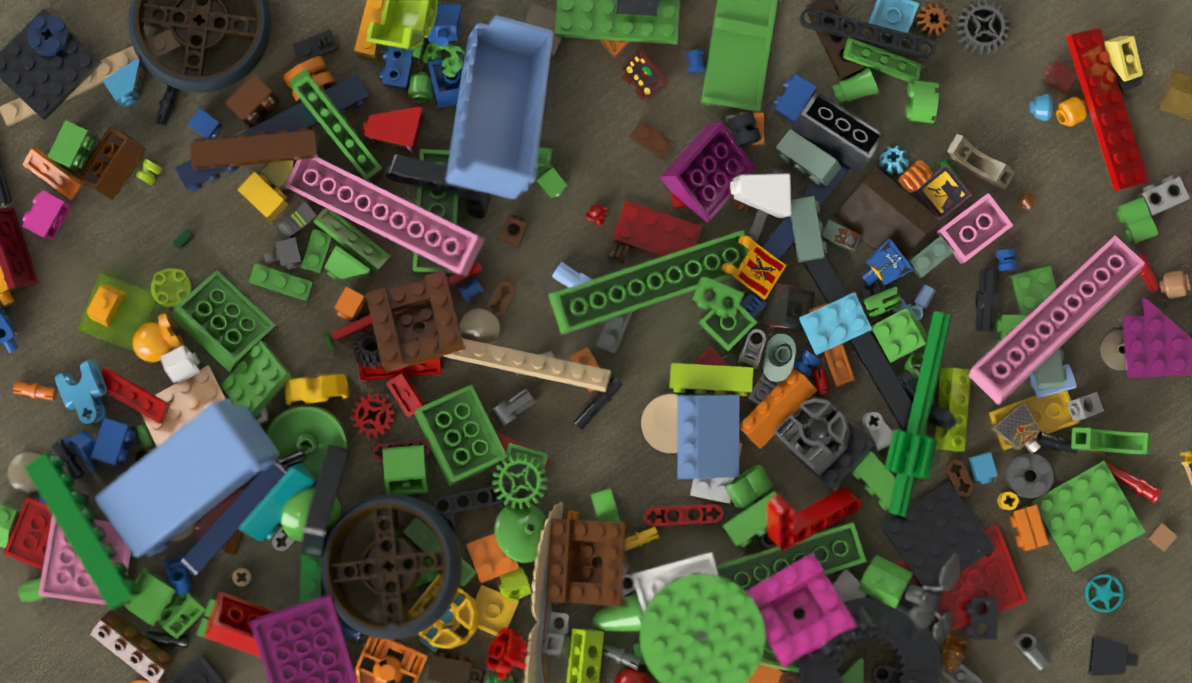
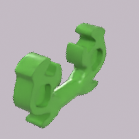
[422,42,466,77]

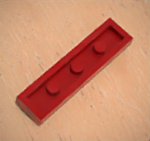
[358,357,442,381]
[101,368,170,423]

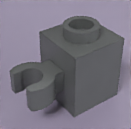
[264,237,303,270]

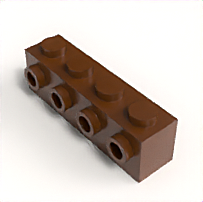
[90,610,175,683]

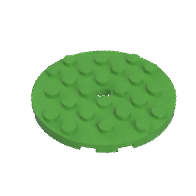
[640,574,765,683]

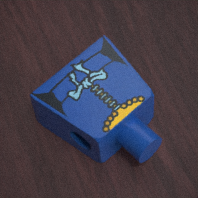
[861,238,914,286]
[0,305,19,353]

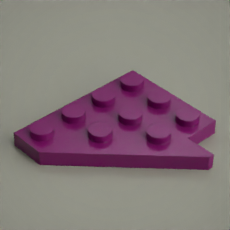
[1122,298,1192,378]

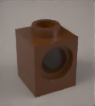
[499,215,527,248]

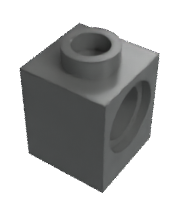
[542,633,571,660]

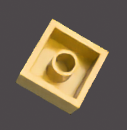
[237,172,289,222]

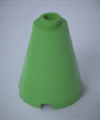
[593,591,643,631]

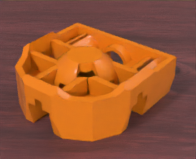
[356,636,429,683]

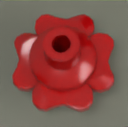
[585,204,609,226]

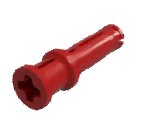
[1105,460,1163,504]

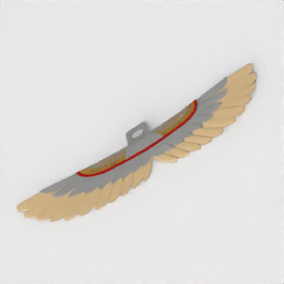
[525,502,569,683]

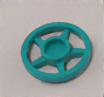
[1085,574,1124,613]

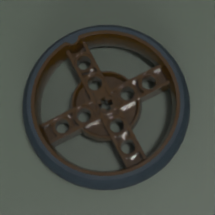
[128,0,272,93]
[321,494,462,640]

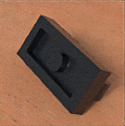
[293,30,339,63]

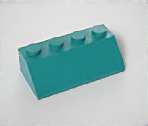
[238,462,318,542]

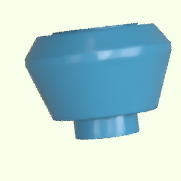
[1030,94,1053,122]

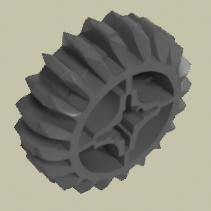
[956,0,1011,55]

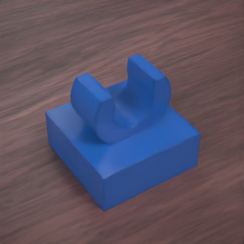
[740,291,767,318]

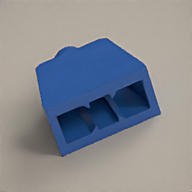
[428,4,462,46]

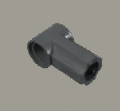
[493,388,536,426]
[1014,631,1052,671]

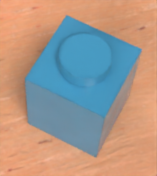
[968,452,998,484]

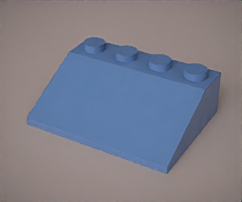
[677,395,739,479]

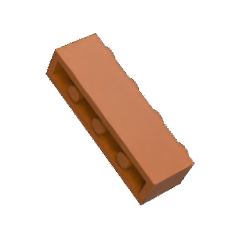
[739,368,817,449]

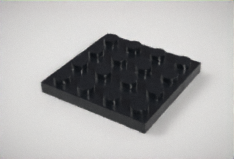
[0,9,102,121]
[880,481,996,593]

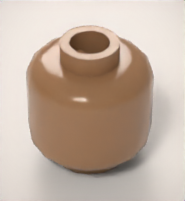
[1159,270,1191,299]

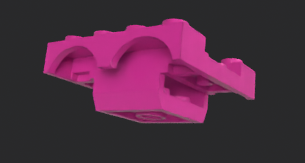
[746,553,856,668]

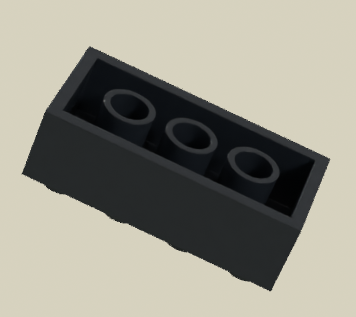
[791,91,885,174]

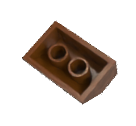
[77,127,146,200]

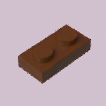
[629,120,674,160]

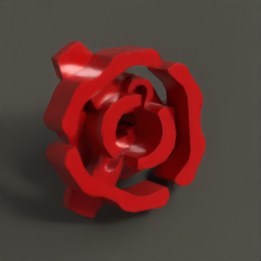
[486,628,528,680]

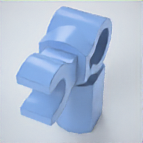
[892,284,936,320]

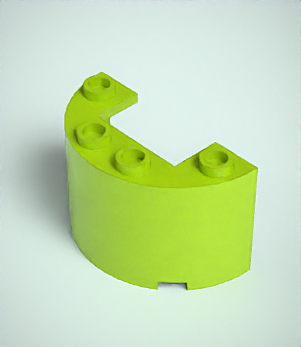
[366,0,438,49]

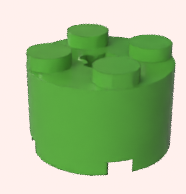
[905,80,939,123]

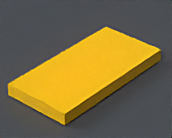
[988,390,1080,451]

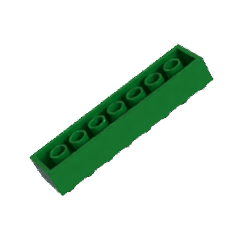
[24,453,139,610]

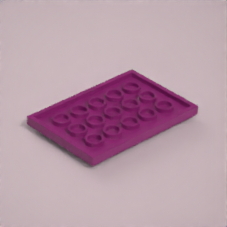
[250,594,357,683]

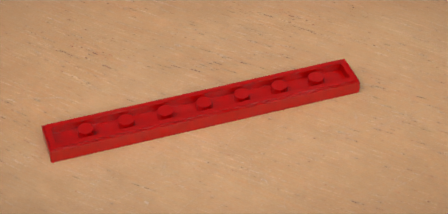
[332,262,483,341]

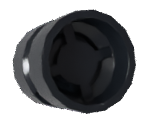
[728,112,762,148]

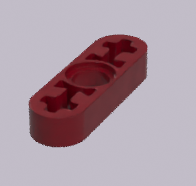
[372,439,431,462]

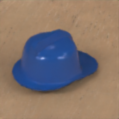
[64,431,97,474]

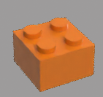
[466,533,520,583]

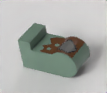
[821,220,861,251]

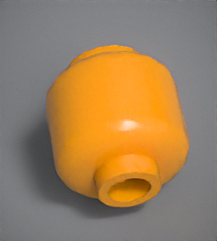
[1056,97,1088,127]

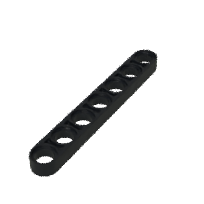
[799,8,936,59]

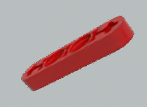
[644,504,724,526]

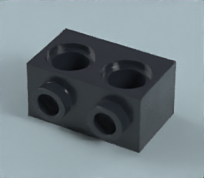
[966,597,997,640]

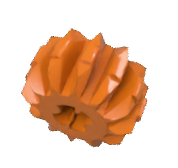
[897,160,933,193]

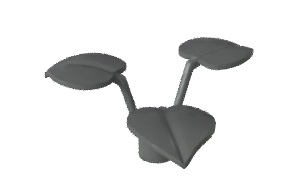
[905,553,961,645]

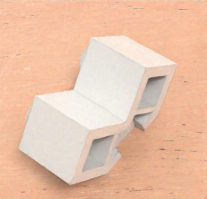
[161,346,200,384]

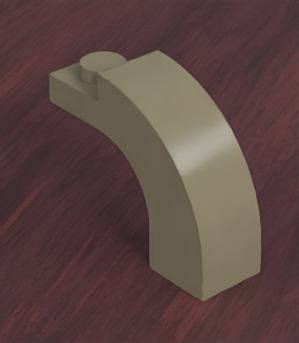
[947,134,1015,190]

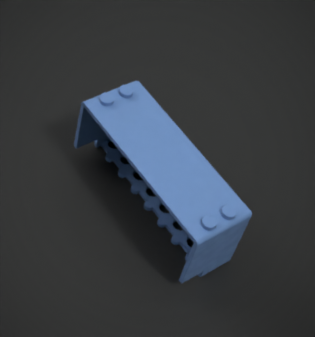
[446,15,553,199]
[95,399,279,557]

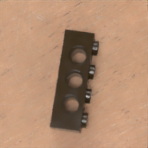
[805,0,864,81]

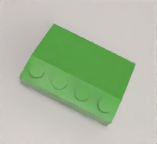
[171,270,276,372]
[414,384,507,487]

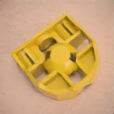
[285,374,351,406]
[408,573,479,649]

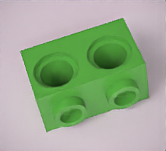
[692,277,744,318]
[158,591,206,639]

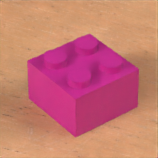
[22,190,72,242]

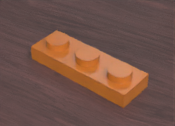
[22,147,83,200]

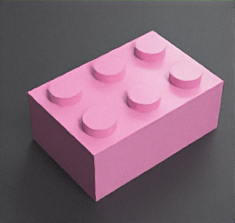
[937,193,1013,264]

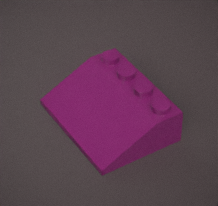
[660,122,756,222]

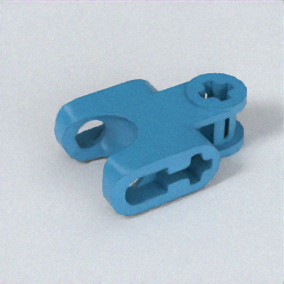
[55,359,107,424]

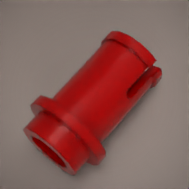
[812,369,831,396]

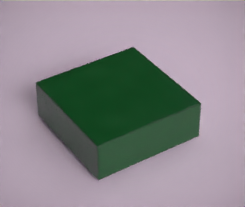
[172,229,195,250]

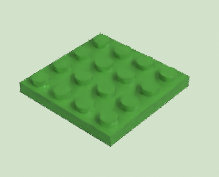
[1032,460,1145,572]

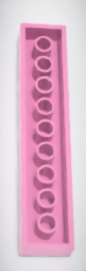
[285,157,485,276]
[969,235,1145,405]

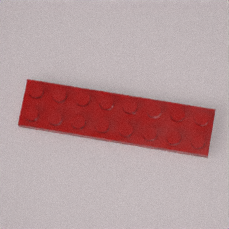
[1066,28,1149,191]

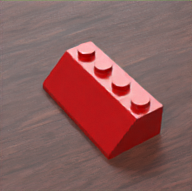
[204,592,275,657]

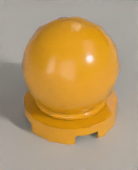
[132,313,185,362]

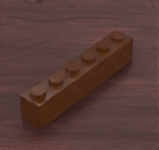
[190,128,317,171]

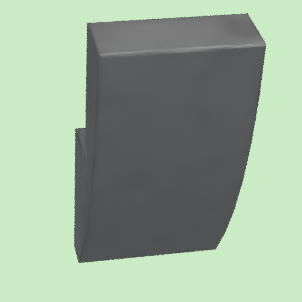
[747,372,781,406]

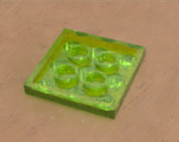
[78,273,155,351]

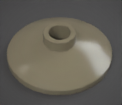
[1100,330,1126,370]

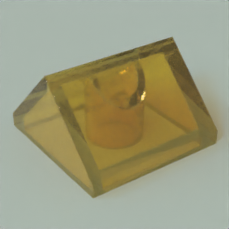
[1160,71,1192,121]

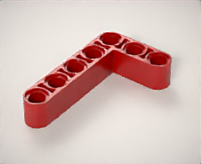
[767,487,862,550]

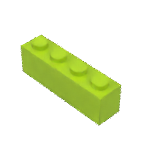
[669,363,753,396]

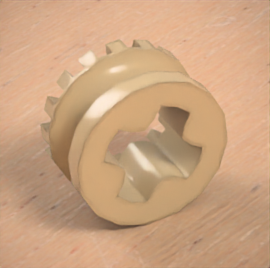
[232,568,252,587]

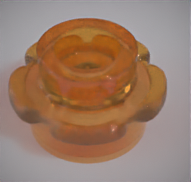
[1017,192,1036,210]

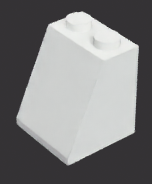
[730,174,791,218]

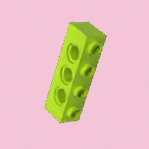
[935,368,971,452]
[567,628,604,683]

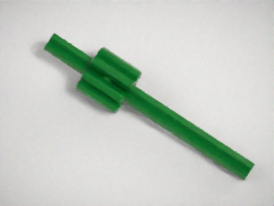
[885,311,952,517]

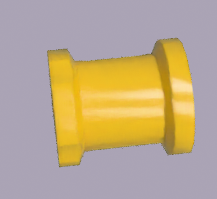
[997,492,1019,510]

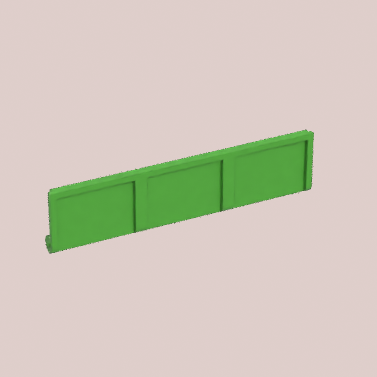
[701,0,778,112]

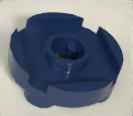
[27,15,70,56]

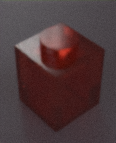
[1043,61,1077,94]

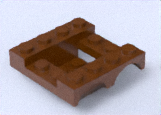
[366,270,466,372]
[547,518,632,607]

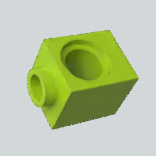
[498,567,532,602]

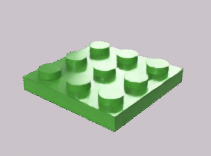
[221,340,291,418]

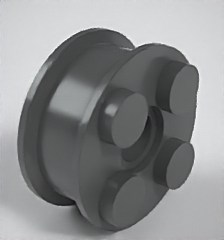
[1005,453,1054,499]

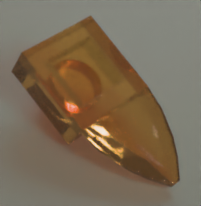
[943,635,967,673]

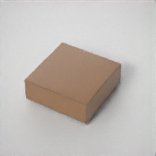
[1148,523,1177,552]

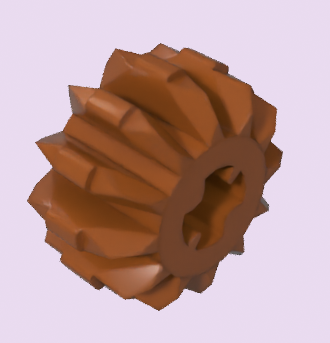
[916,3,951,37]

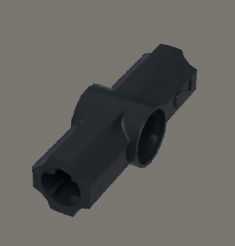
[975,269,999,332]

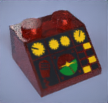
[622,50,668,102]

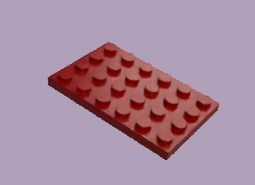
[895,524,1028,637]

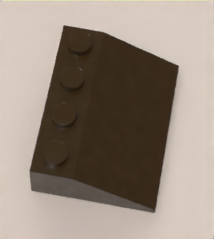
[834,167,939,258]

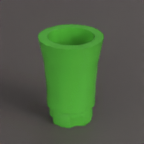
[832,67,879,104]

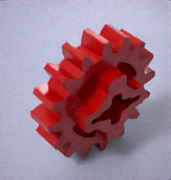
[350,393,395,438]

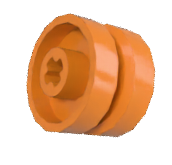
[283,56,336,104]

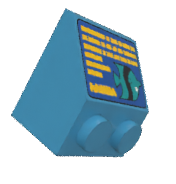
[102,59,146,107]

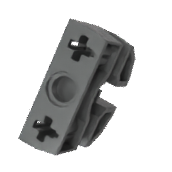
[774,398,850,476]

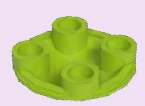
[151,268,191,308]

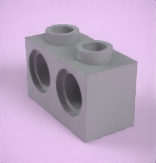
[1139,176,1190,216]

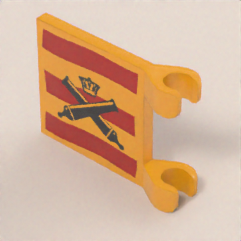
[722,236,786,299]

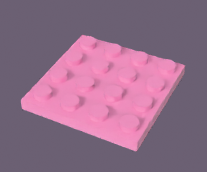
[39,514,131,607]

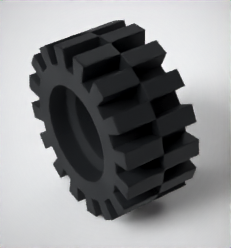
[354,331,382,369]

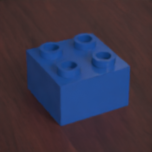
[91,418,136,465]

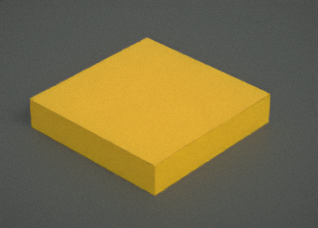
[475,585,519,636]

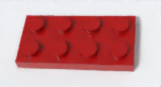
[612,201,702,256]

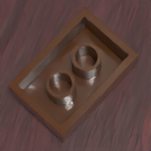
[225,74,280,129]

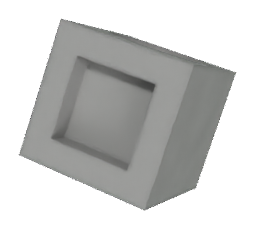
[1067,392,1104,422]

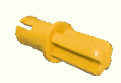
[625,526,659,551]

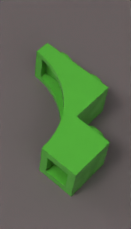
[1071,428,1152,454]

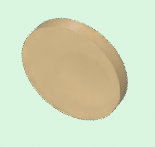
[641,394,678,453]

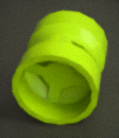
[135,159,163,186]

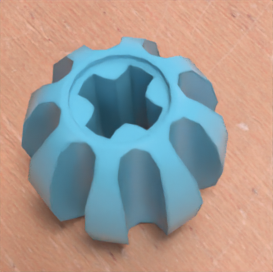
[879,145,909,175]

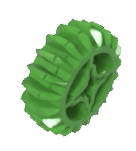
[492,453,548,509]

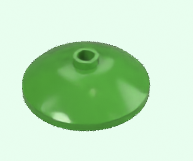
[281,487,341,542]
[495,502,547,563]

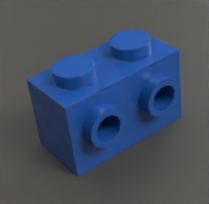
[380,46,414,91]

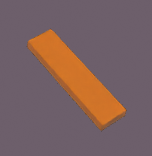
[809,303,855,387]

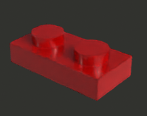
[386,372,425,417]

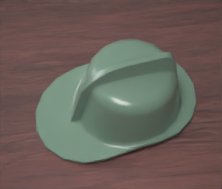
[763,334,797,382]

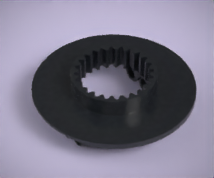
[799,597,942,683]

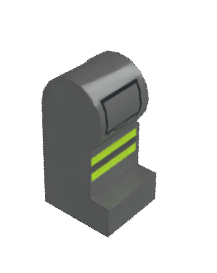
[278,202,317,239]

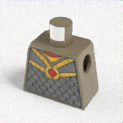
[991,402,1041,454]

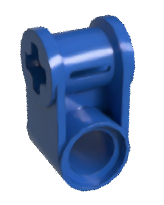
[164,554,192,594]

